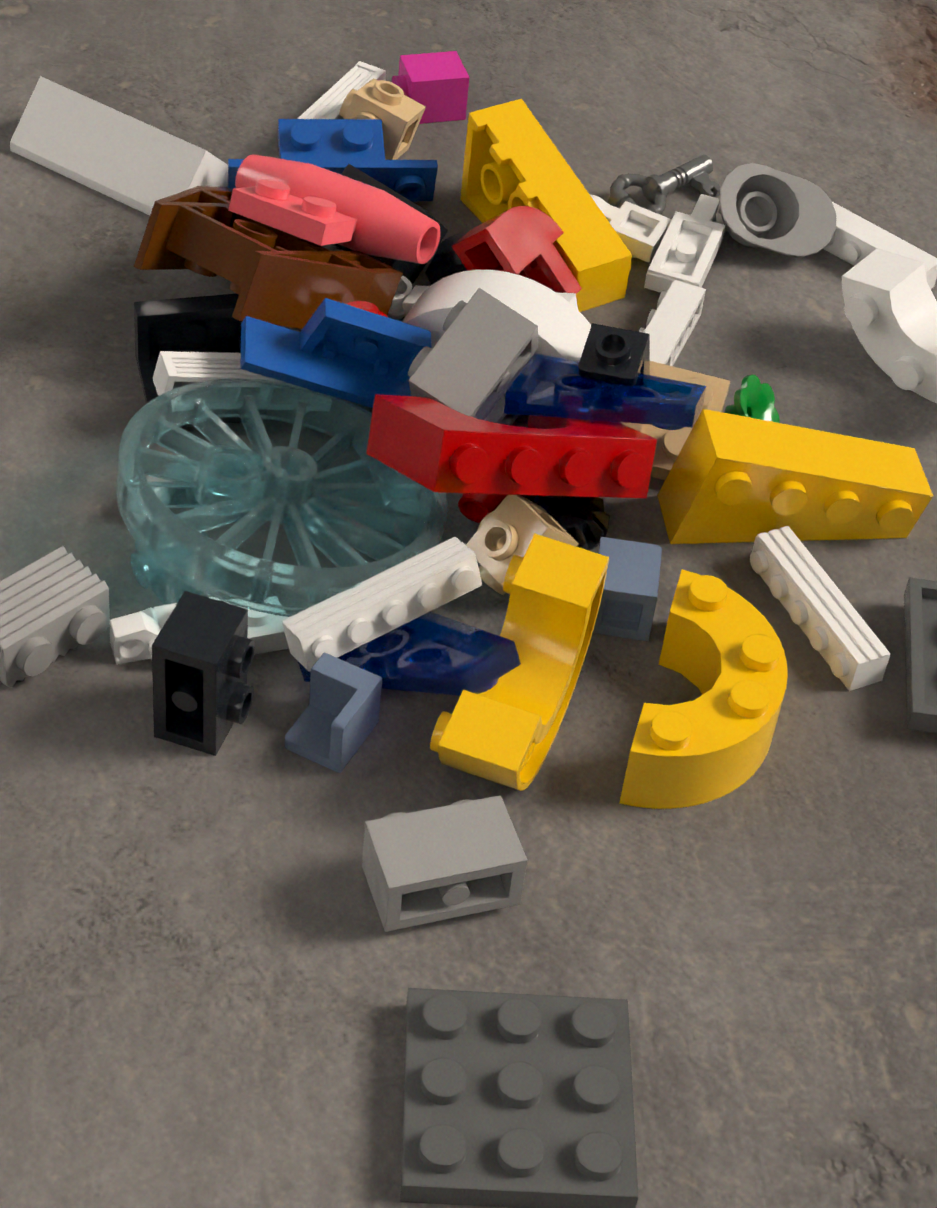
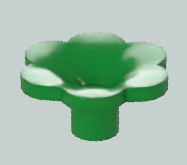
[725,374,780,423]

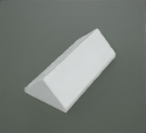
[10,76,228,215]

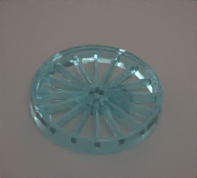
[116,379,448,617]

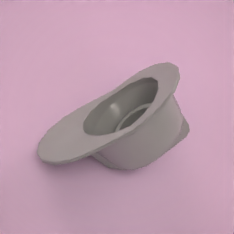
[718,163,836,257]

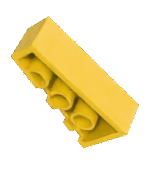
[460,98,632,312]
[657,409,933,544]

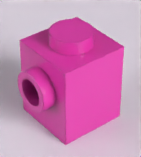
[391,51,470,124]

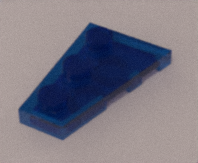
[504,353,706,430]
[297,611,521,696]

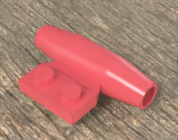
[228,154,440,264]

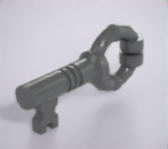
[608,155,720,215]

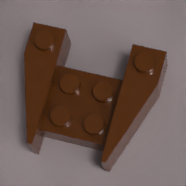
[134,186,403,329]

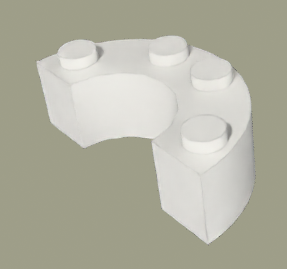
[842,248,937,403]
[402,270,608,414]

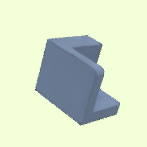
[593,537,662,641]
[285,652,382,773]

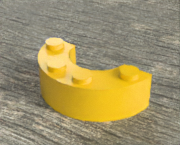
[430,533,609,791]
[619,569,788,809]

